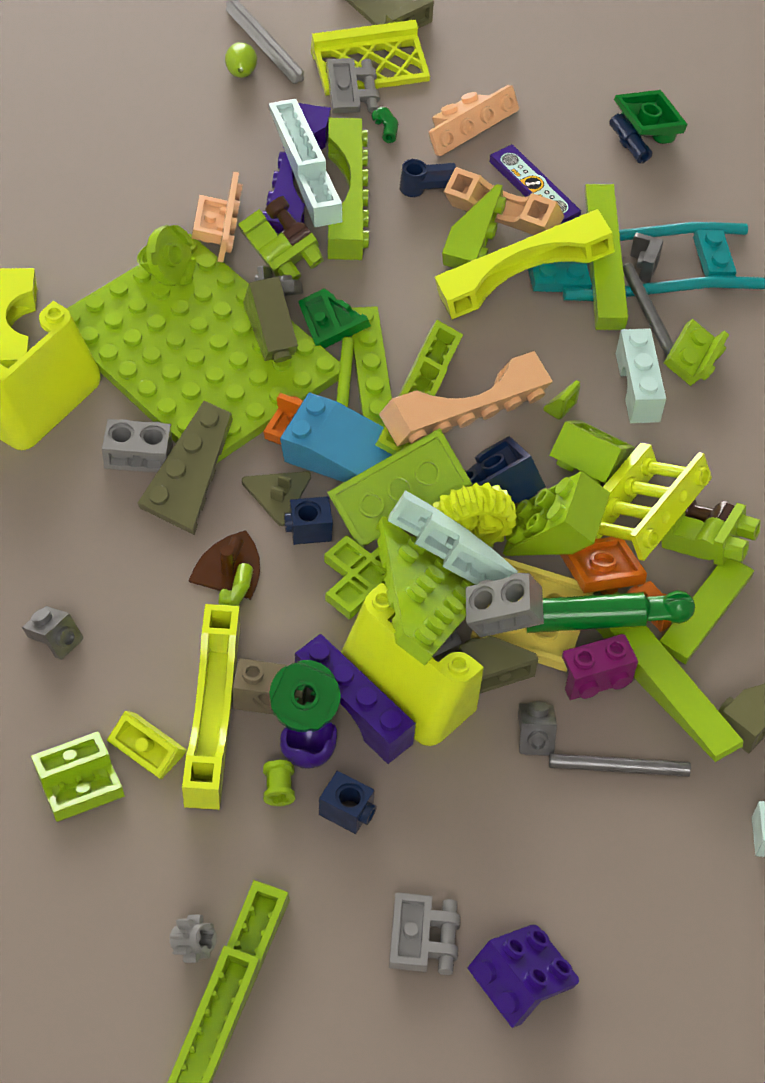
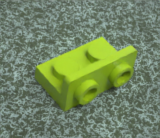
[663,319,729,386]

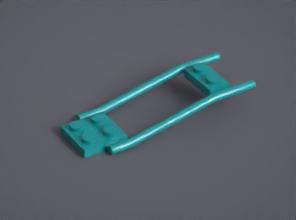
[528,222,765,301]

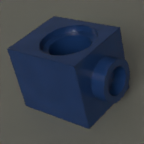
[284,496,333,545]
[318,771,377,834]

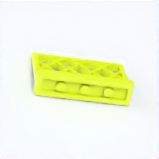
[311,20,430,96]

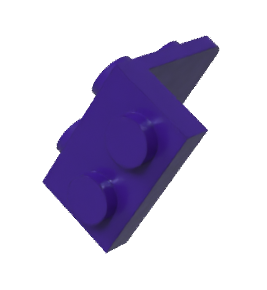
[467,924,579,1028]

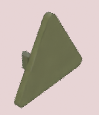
[242,471,311,526]

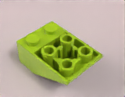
[503,471,610,556]

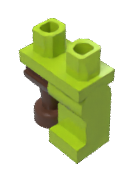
[238,196,324,280]
[661,499,761,566]

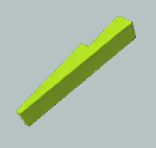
[585,184,628,330]
[375,320,463,455]
[596,592,744,762]
[167,880,290,1083]

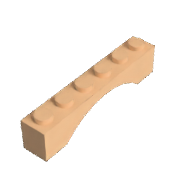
[379,351,553,447]

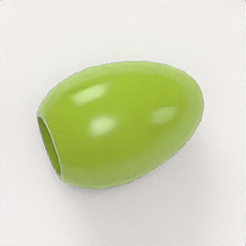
[225,42,257,78]

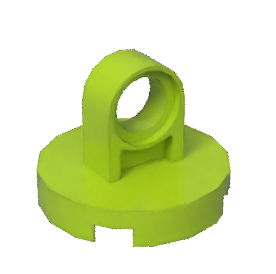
[137,225,196,286]

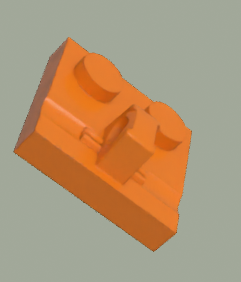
[560,537,647,595]

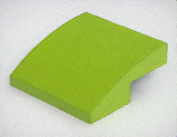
[31,732,125,822]

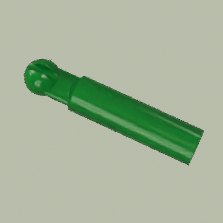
[525,590,695,633]

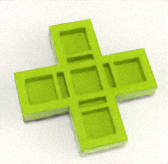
[324,535,388,620]

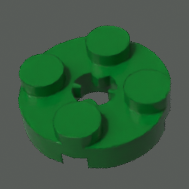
[269,660,341,732]

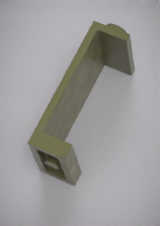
[346,0,434,28]

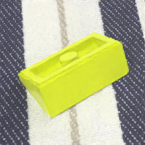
[107,711,187,779]

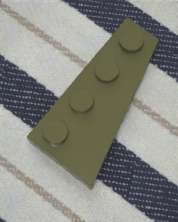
[138,401,233,535]

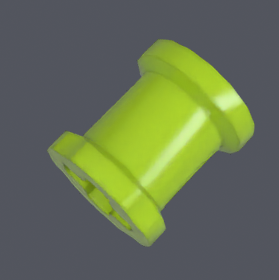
[263,759,295,806]

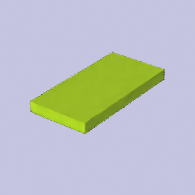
[327,428,472,547]

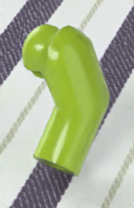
[218,563,253,606]

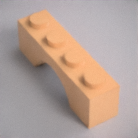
[444,167,564,235]

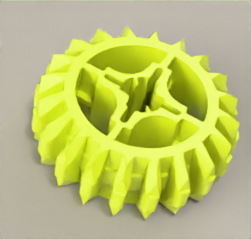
[432,482,517,548]

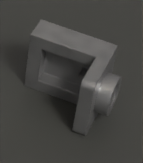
[22,606,83,659]
[518,701,557,756]

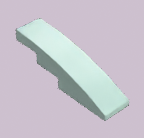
[388,490,518,585]

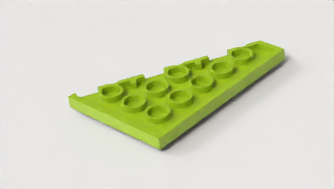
[375,516,476,666]

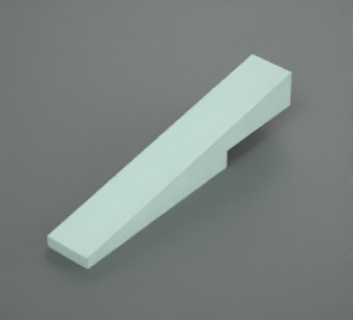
[269,99,342,228]

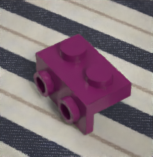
[562,634,638,700]

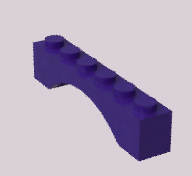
[263,103,331,235]

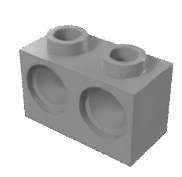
[102,419,172,472]
[466,573,544,638]

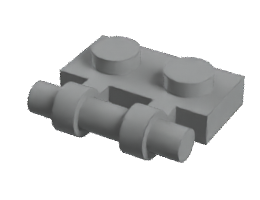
[326,58,380,113]
[389,893,460,975]

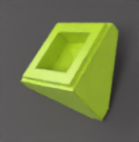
[543,380,580,420]

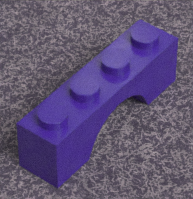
[295,634,416,764]

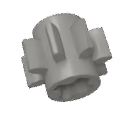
[170,915,217,963]

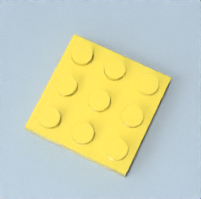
[470,557,594,672]

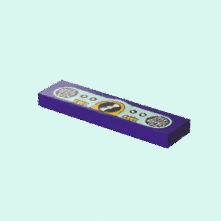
[489,144,581,224]

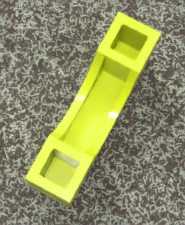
[0,268,38,369]

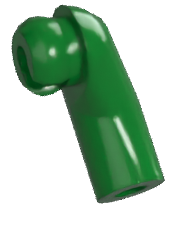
[372,106,399,143]

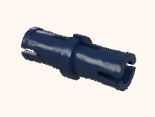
[609,113,653,164]

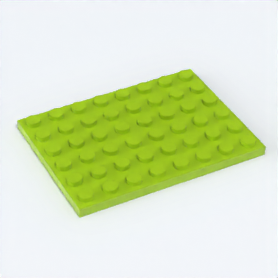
[66,234,340,464]

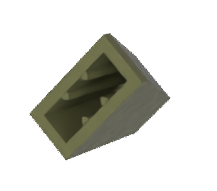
[243,276,298,363]

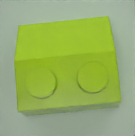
[549,420,635,485]

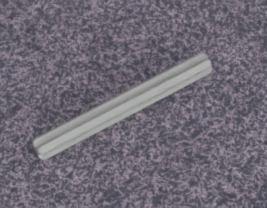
[226,0,304,84]

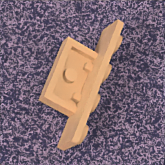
[429,85,519,156]
[191,171,243,263]

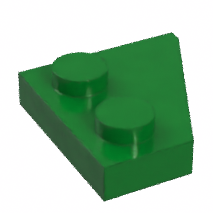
[298,288,371,349]

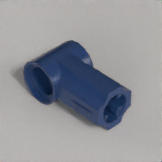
[399,159,456,197]

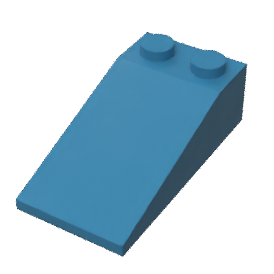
[280,392,392,482]

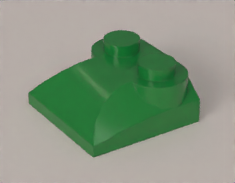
[614,90,688,144]

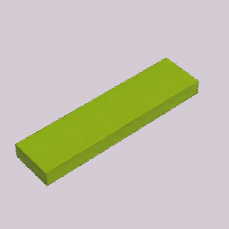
[659,558,754,665]

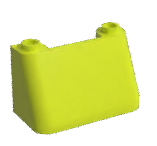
[0,300,101,450]
[341,583,484,746]

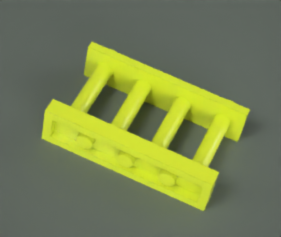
[596,443,712,561]

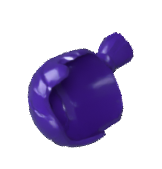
[280,722,337,769]

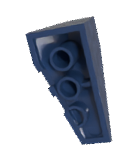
[464,436,546,504]

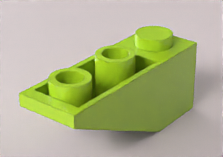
[442,184,507,268]

